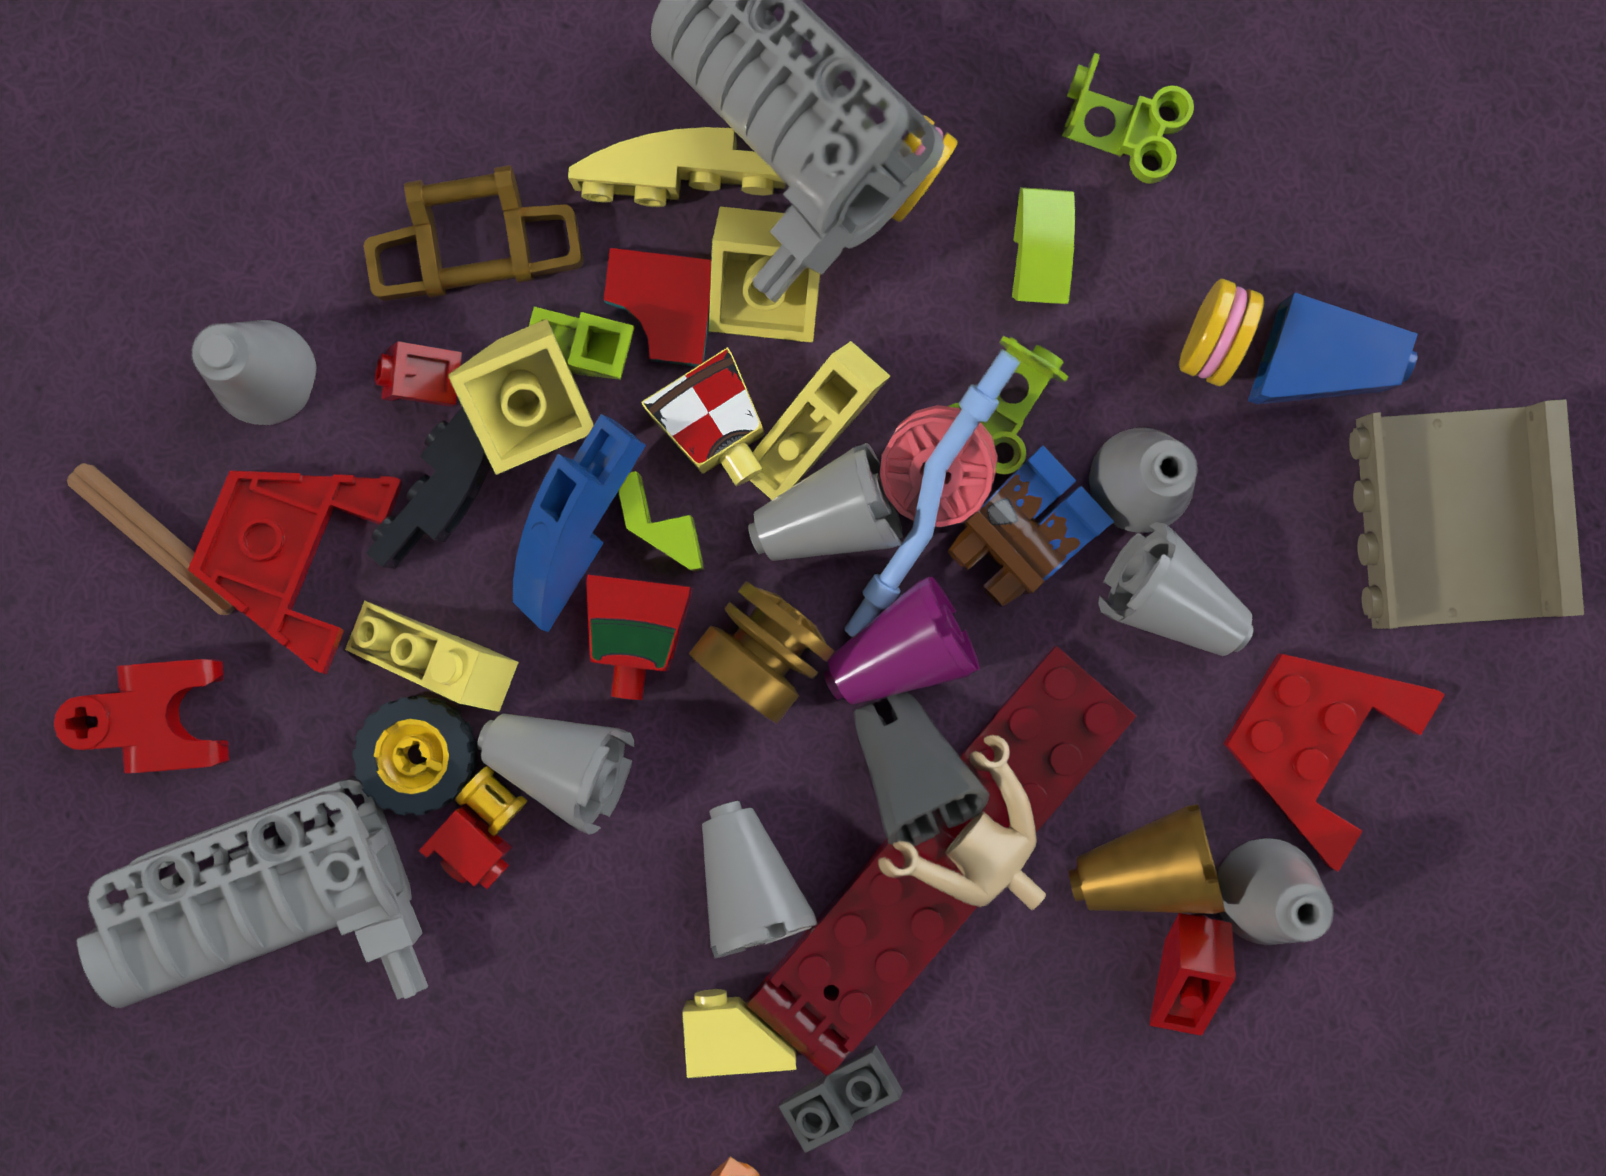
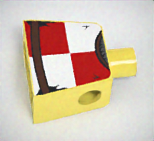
[641,347,765,486]

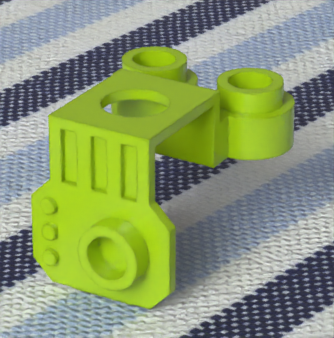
[1062,53,1194,184]
[948,336,1069,474]

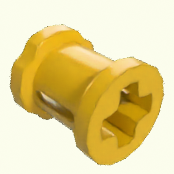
[455,766,527,836]

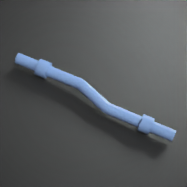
[844,350,1020,637]

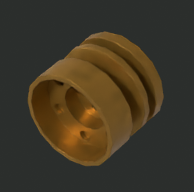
[689,581,834,723]

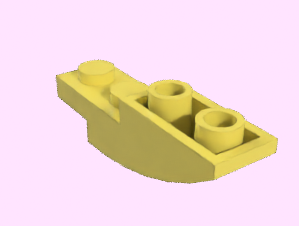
[568,127,785,207]

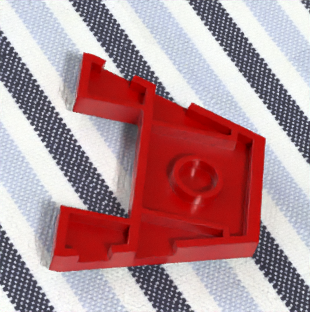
[188,471,403,675]
[1223,654,1445,872]

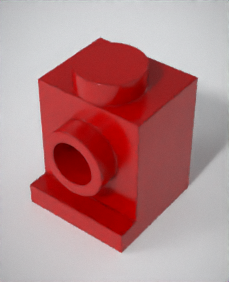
[419,805,513,890]

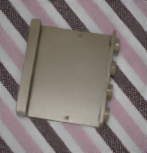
[1349,399,1584,629]

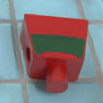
[586,574,693,700]

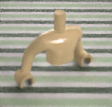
[879,736,1046,910]

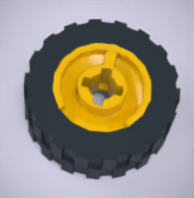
[352,696,478,816]

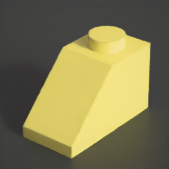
[683,989,796,1078]

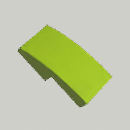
[1012,187,1075,304]

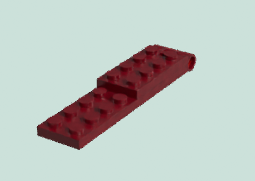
[745,646,1137,1076]

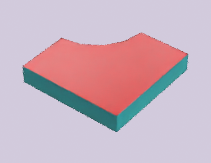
[604,248,712,367]

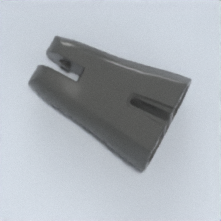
[853,691,989,846]

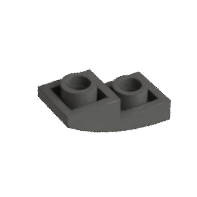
[778,1045,903,1153]

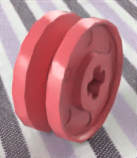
[880,405,998,527]

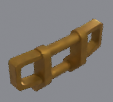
[364,165,584,301]

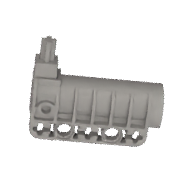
[651,0,944,302]
[77,777,428,1008]

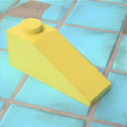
[750,341,891,500]

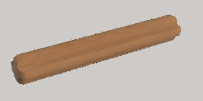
[67,463,236,615]

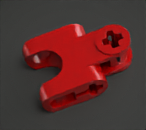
[54,659,230,773]

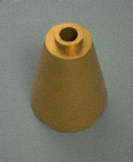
[1069,804,1225,913]

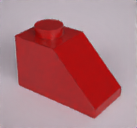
[1150,913,1236,1036]

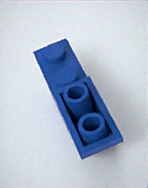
[513,414,646,632]

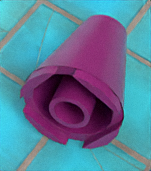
[824,577,980,705]

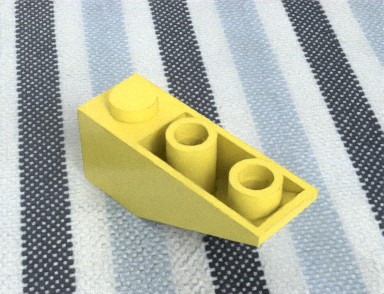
[345,601,519,712]

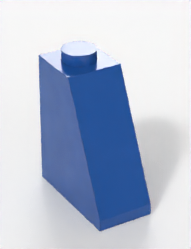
[1248,293,1418,405]

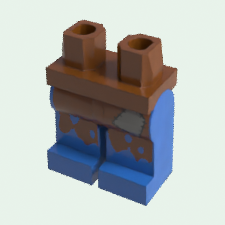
[947,446,1114,607]

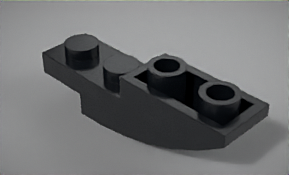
[366,401,491,569]

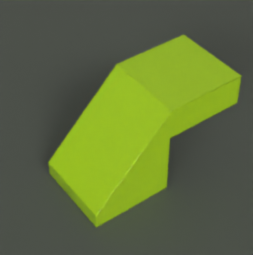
[529,307,634,380]
[618,471,704,572]

